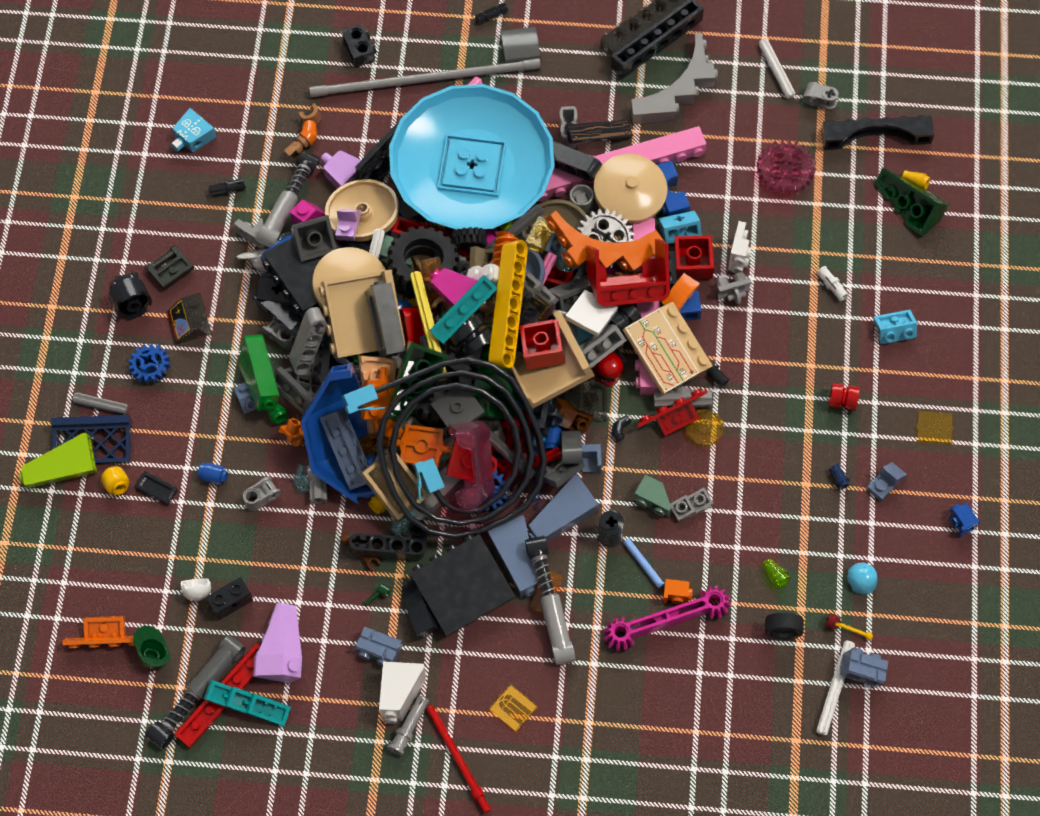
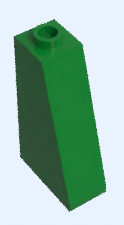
[238,335,279,411]

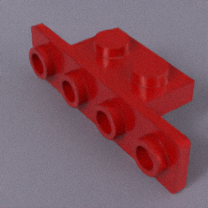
[636,388,708,436]

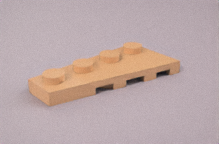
[358,355,397,435]

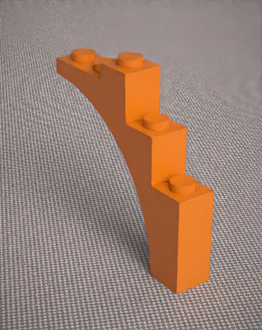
[544,211,664,273]

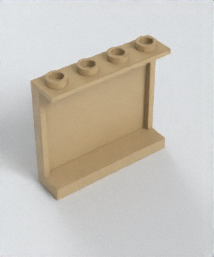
[319,270,406,358]
[508,310,595,408]

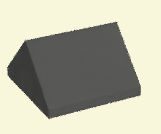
[291,215,337,262]

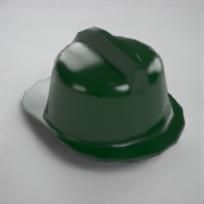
[133,626,171,671]

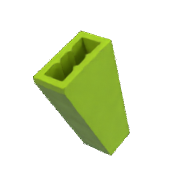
[19,433,97,488]

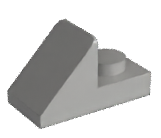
[234,218,267,249]

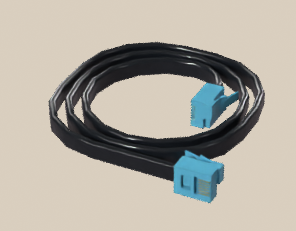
[341,357,547,539]

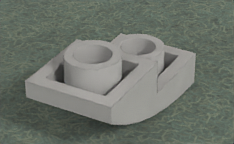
[670,487,714,521]

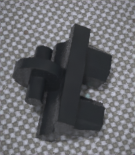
[530,399,563,438]

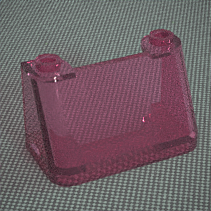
[448,421,495,509]

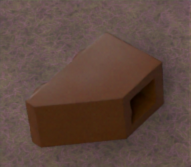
[551,397,594,434]

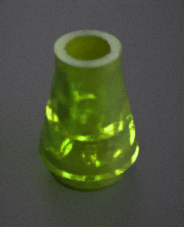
[763,558,790,588]

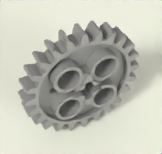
[576,209,635,269]

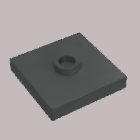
[431,382,486,436]

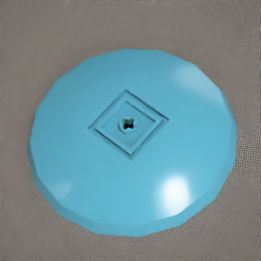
[389,84,555,230]

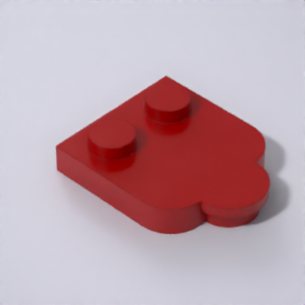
[445,436,498,482]

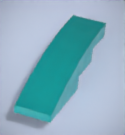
[204,680,291,726]

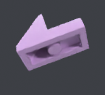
[335,208,362,241]

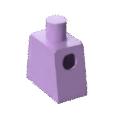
[320,151,363,189]

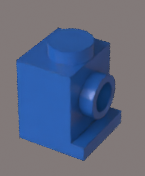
[950,503,980,537]

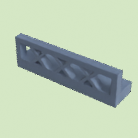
[320,407,369,490]

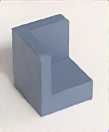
[582,444,602,473]

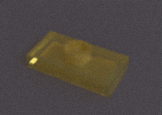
[526,216,552,253]

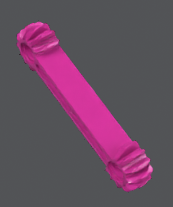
[603,585,731,652]

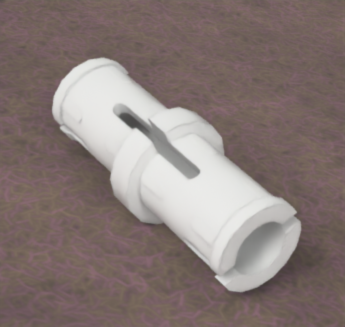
[816,266,849,301]

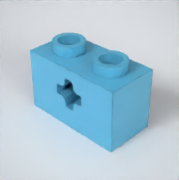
[659,210,702,244]

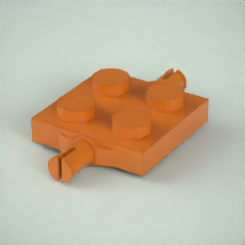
[361,367,394,433]
[389,424,452,469]

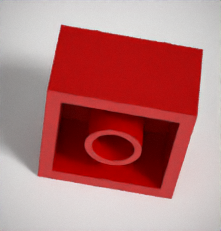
[673,235,714,280]
[520,319,565,370]

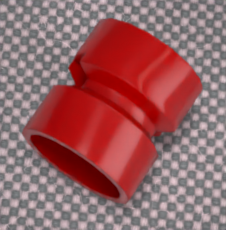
[828,383,860,411]

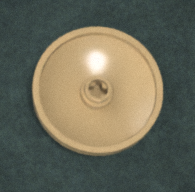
[593,154,667,224]
[325,179,399,242]
[312,247,385,308]

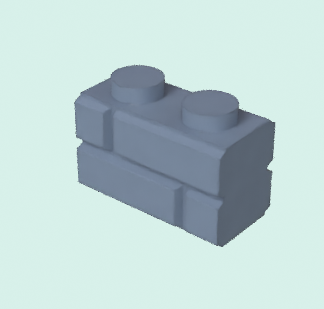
[355,627,403,667]
[840,648,888,687]

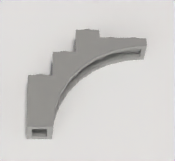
[631,33,718,124]

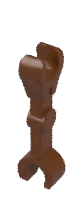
[340,532,380,572]

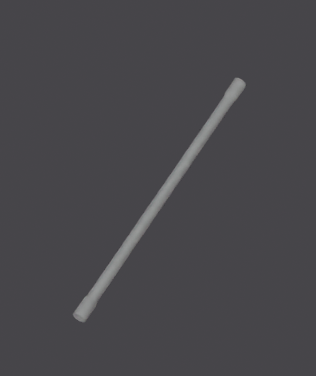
[309,58,541,98]

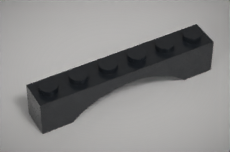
[821,115,934,150]

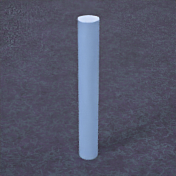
[623,538,665,589]

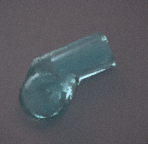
[294,464,310,492]

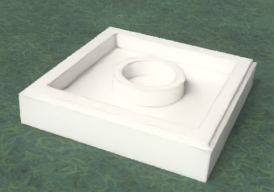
[565,290,618,337]

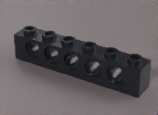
[611,0,704,78]

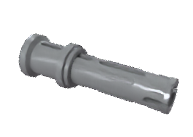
[387,695,429,756]

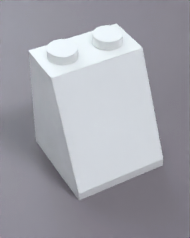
[379,662,426,724]

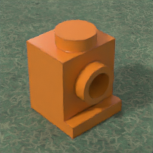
[663,579,693,605]

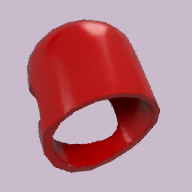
[593,353,623,387]

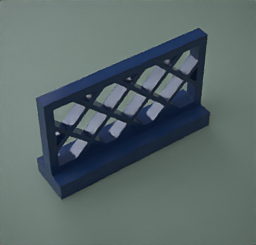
[51,415,132,464]

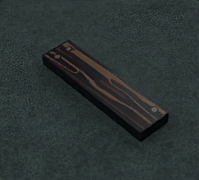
[564,120,633,144]

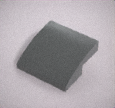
[500,27,541,63]

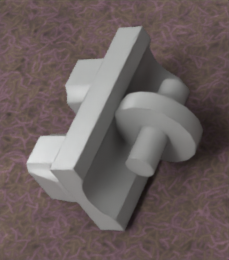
[717,272,752,304]

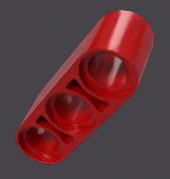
[399,306,425,353]

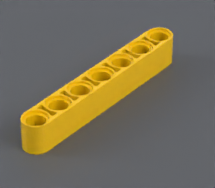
[488,240,528,369]

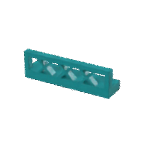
[429,275,498,344]

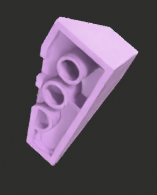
[253,602,302,684]

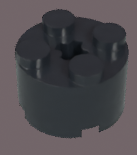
[108,275,152,319]

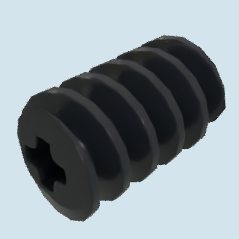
[598,510,624,547]

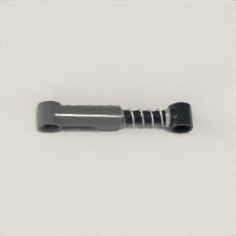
[145,635,246,750]

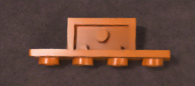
[62,616,135,648]

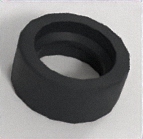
[765,613,804,639]

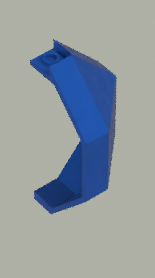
[301,364,375,504]

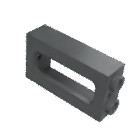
[365,280,406,358]

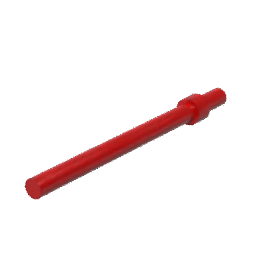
[426,705,491,814]

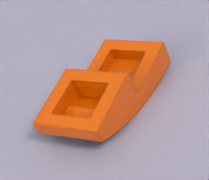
[661,273,700,312]

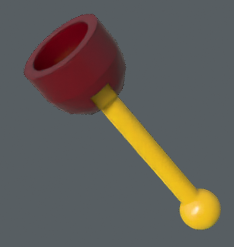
[824,612,873,640]

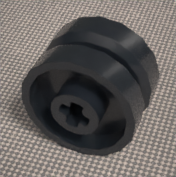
[447,313,492,358]

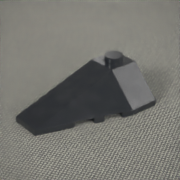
[252,296,326,338]

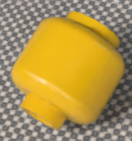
[101,466,130,495]

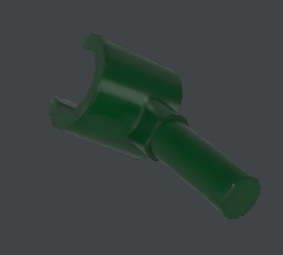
[364,584,391,605]

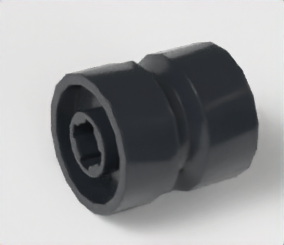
[608,304,642,336]

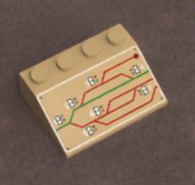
[622,302,713,395]

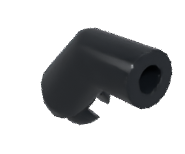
[611,415,632,441]

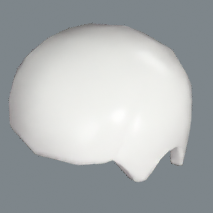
[181,578,211,601]

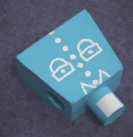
[171,108,216,152]

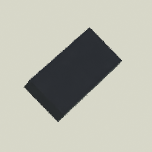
[134,471,178,506]

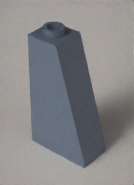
[528,474,599,543]
[488,515,538,598]

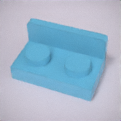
[874,310,917,344]

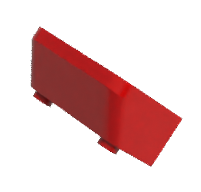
[586,239,670,306]

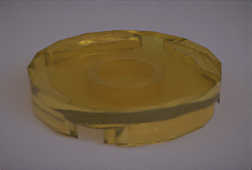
[685,409,724,447]

